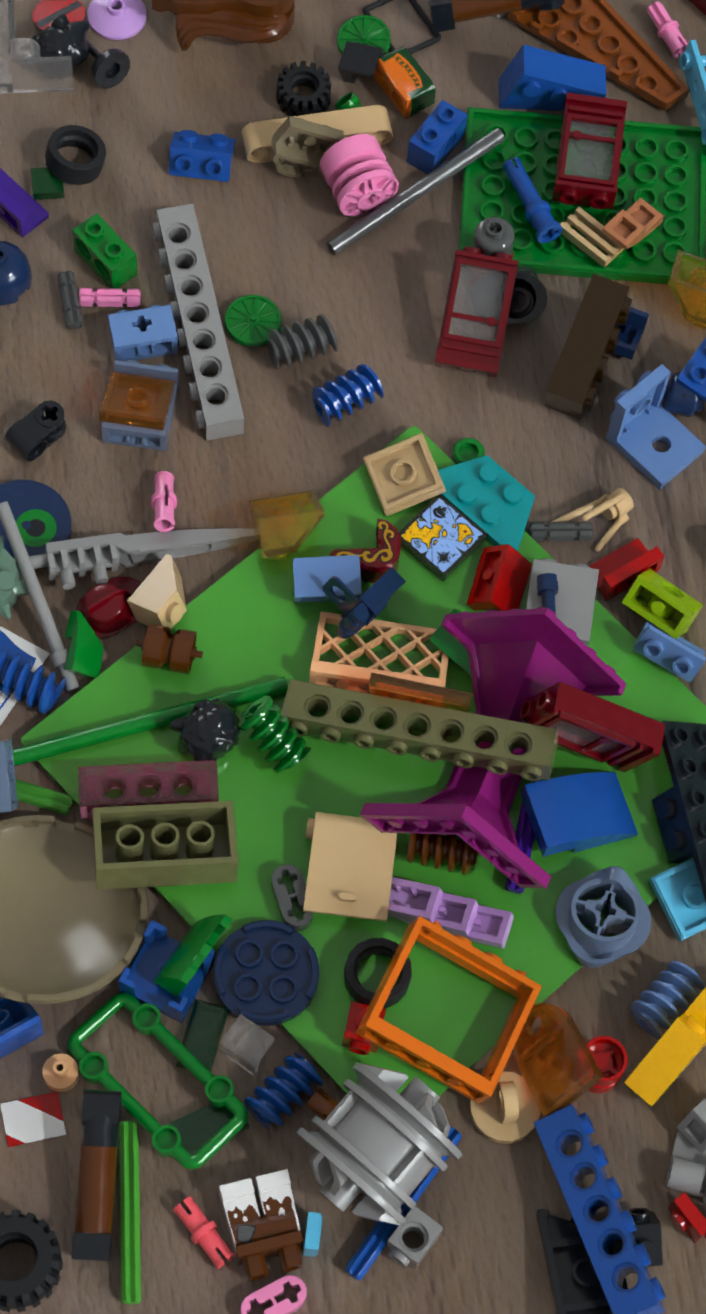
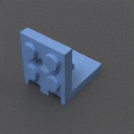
[606,364,706,490]

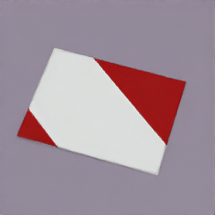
[0,1092,66,1147]

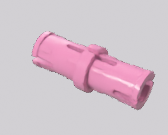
[151,471,177,532]

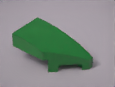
[64,610,103,679]

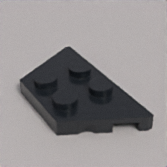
[536,1209,628,1314]

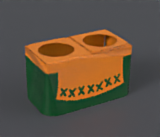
[374,46,436,119]

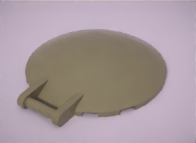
[0,815,147,1004]

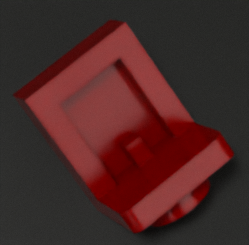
[668,1192,706,1243]

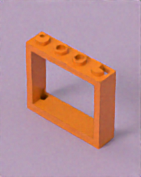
[355,916,542,1104]

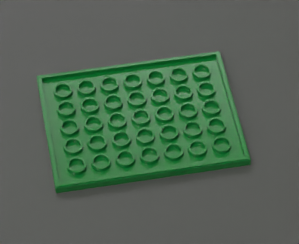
[458,107,706,287]

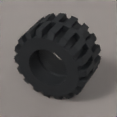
[0,1210,63,1312]

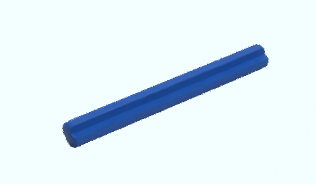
[345,1126,462,1281]

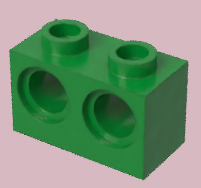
[72,213,138,288]

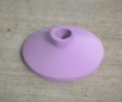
[87,0,147,40]

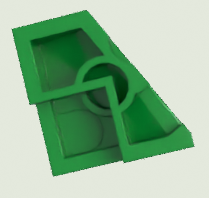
[154,914,232,997]

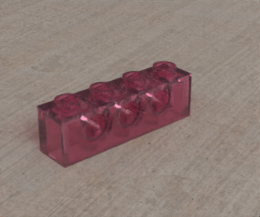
[78,760,219,821]

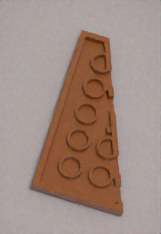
[507,0,690,111]

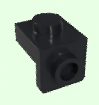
[628,1208,663,1267]

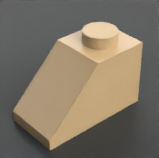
[127,554,187,630]

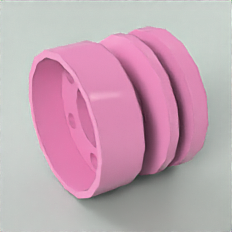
[319,134,399,217]

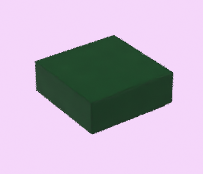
[31,167,64,200]

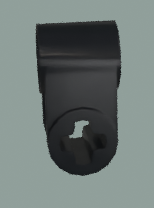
[5,400,66,462]

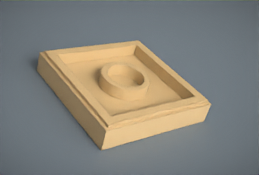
[363,433,447,517]

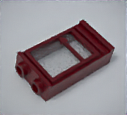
[552,92,627,210]
[435,247,519,378]
[520,681,665,772]

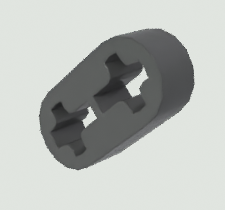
[271,864,313,931]

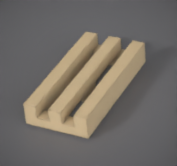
[561,207,624,268]

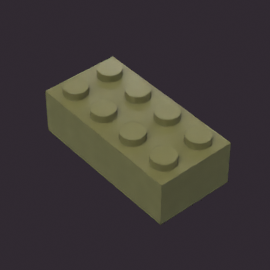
[92,801,239,890]

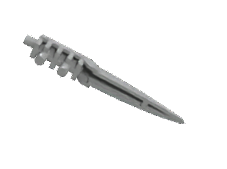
[29,528,274,590]

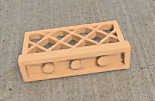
[309,611,449,707]

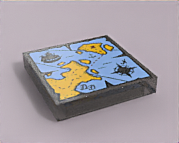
[399,494,488,581]

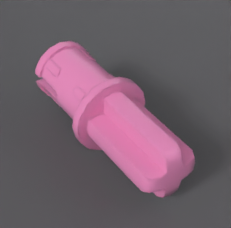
[647,1,688,58]

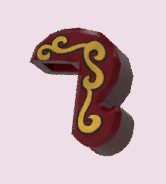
[329,518,401,583]

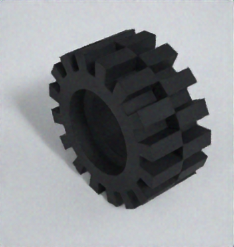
[276,61,331,116]

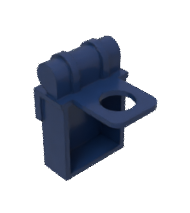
[322,567,406,639]

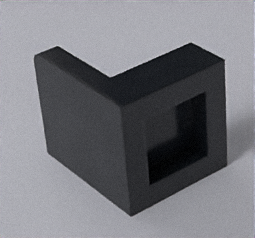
[338,41,384,84]

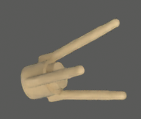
[552,488,634,552]

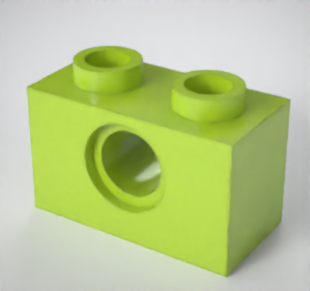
[622,568,704,639]

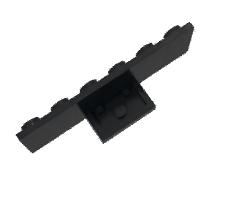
[652,721,706,902]

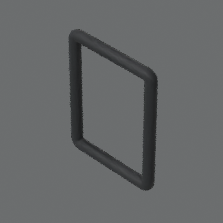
[362,0,441,54]

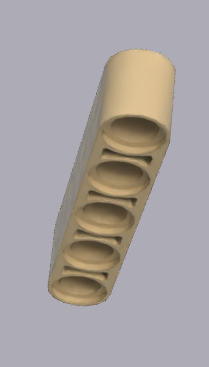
[241,105,393,163]

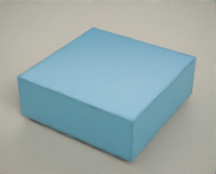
[303,1212,323,1257]

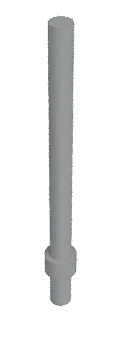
[0,501,79,692]

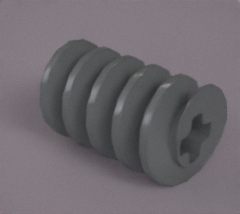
[267,314,338,370]

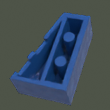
[498,44,607,111]

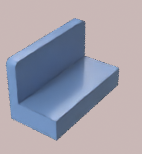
[293,555,362,603]

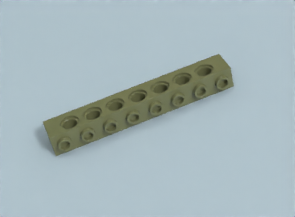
[280,679,558,781]

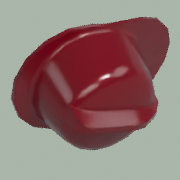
[75,576,142,639]

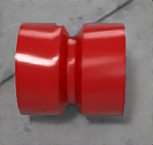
[575,1036,628,1094]

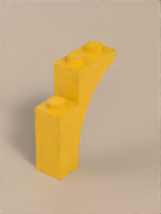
[624,987,706,1107]

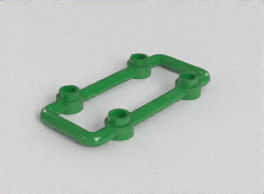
[67,992,248,1170]

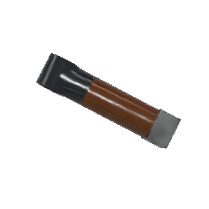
[429,0,565,33]
[72,1089,122,1261]

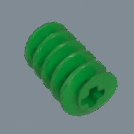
[240,696,311,773]

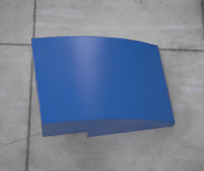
[521,772,638,857]

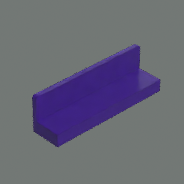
[0,168,49,238]

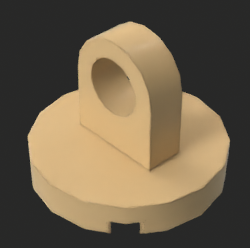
[469,1071,541,1144]

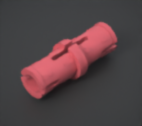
[173,1196,236,1270]

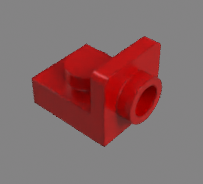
[342,1001,386,1055]

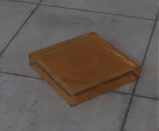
[99,372,175,430]

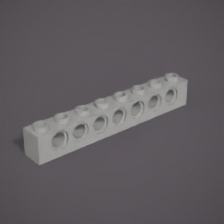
[152,204,244,441]

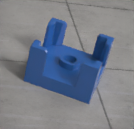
[118,920,215,1024]

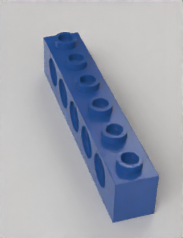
[533,1104,666,1314]

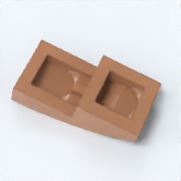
[602,198,664,250]

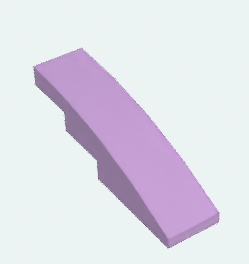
[388,877,514,949]

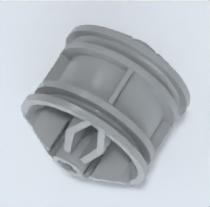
[296,1062,463,1227]

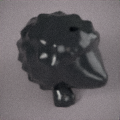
[31,14,90,77]
[169,698,242,764]

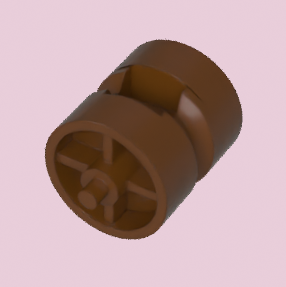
[135,623,203,675]

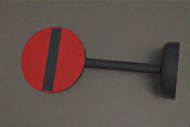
[32,0,130,89]

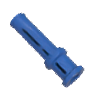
[502,157,563,243]

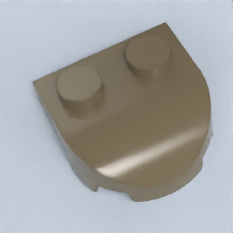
[271,116,344,179]

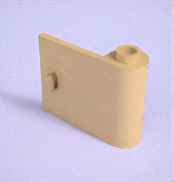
[303,812,397,922]

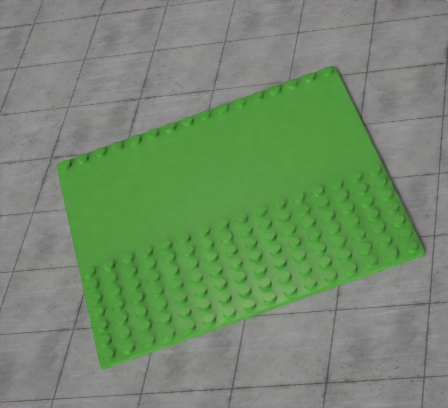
[21,426,706,1097]

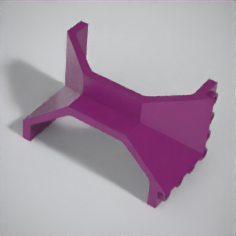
[360,607,626,889]

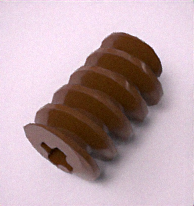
[406,833,478,876]

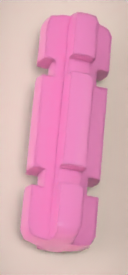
[79,288,141,307]

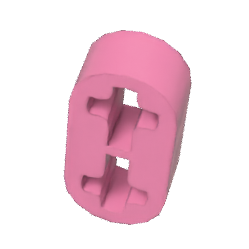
[240,1275,307,1314]

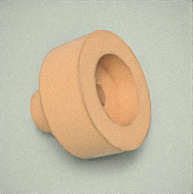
[42,1053,79,1092]

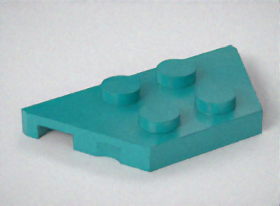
[437,455,535,551]

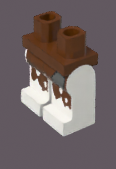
[219,1169,303,1281]

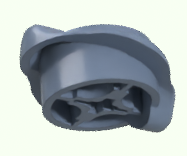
[555,866,651,969]

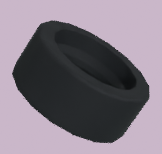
[45,125,106,185]
[344,938,412,1009]

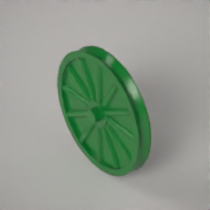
[337,15,391,55]
[225,295,281,347]

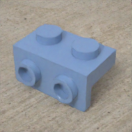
[633,620,706,683]

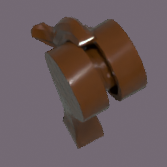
[152,0,295,51]

